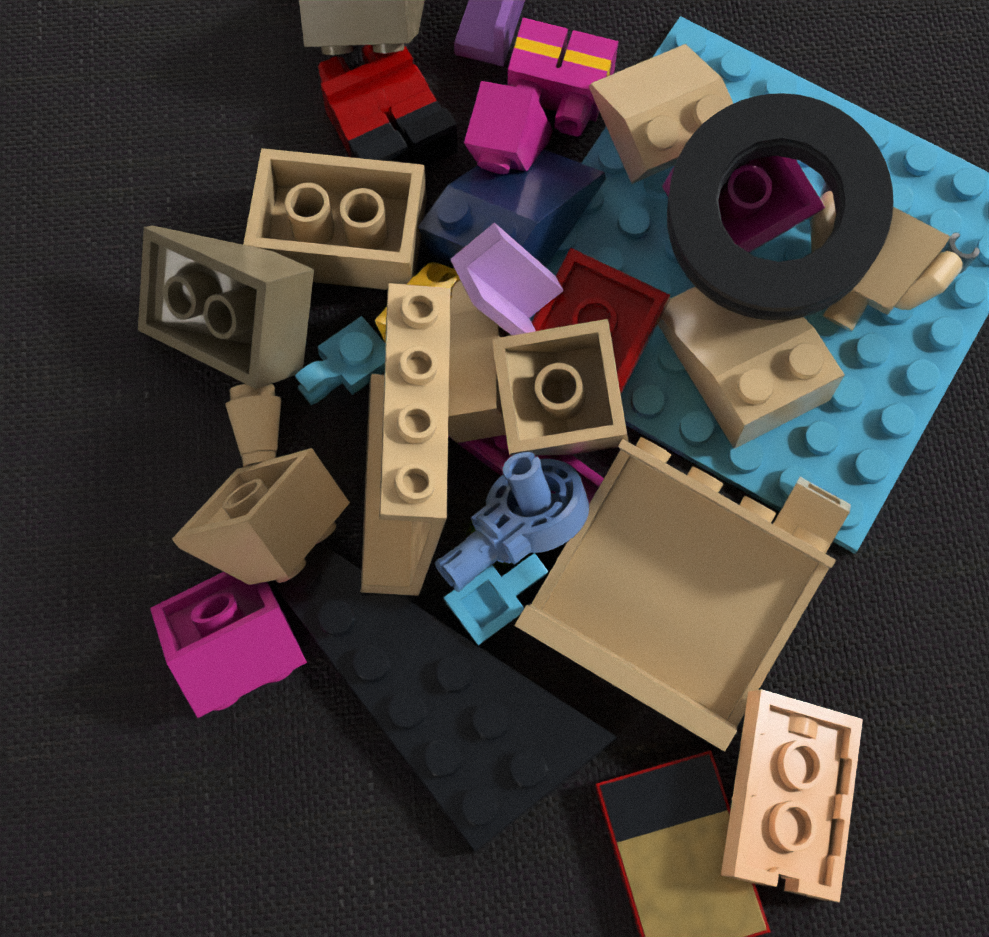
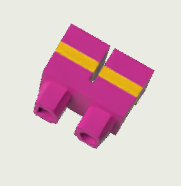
[507,18,618,137]

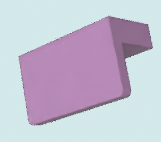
[450,223,564,335]

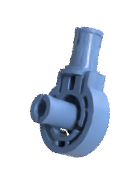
[435,452,589,592]

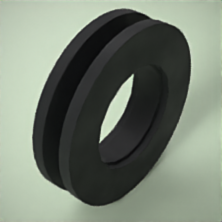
[667,93,894,320]

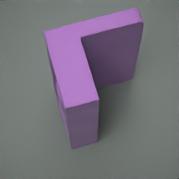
[454,0,525,66]

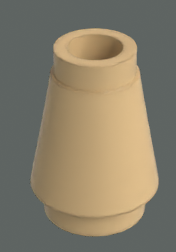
[225,384,281,467]

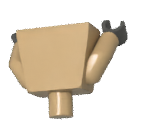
[810,181,980,331]

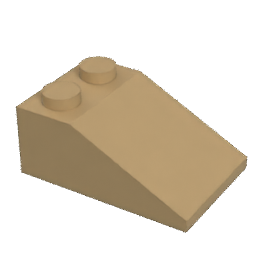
[658,287,845,449]

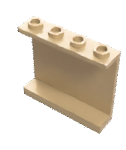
[361,283,451,596]

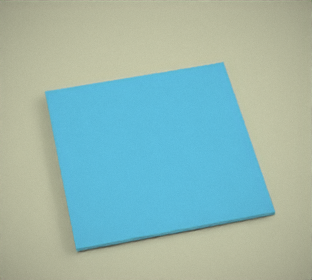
[529,16,989,554]

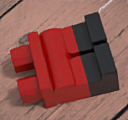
[318,45,458,167]

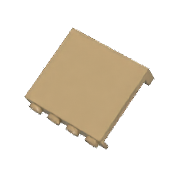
[514,437,836,752]

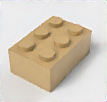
[243,148,427,290]

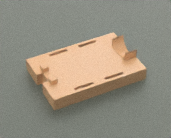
[721,689,863,902]

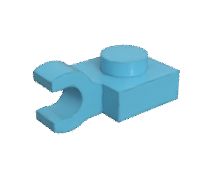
[295,316,386,405]
[443,553,548,646]

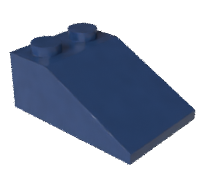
[418,149,606,269]

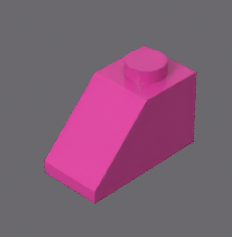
[464,81,553,174]

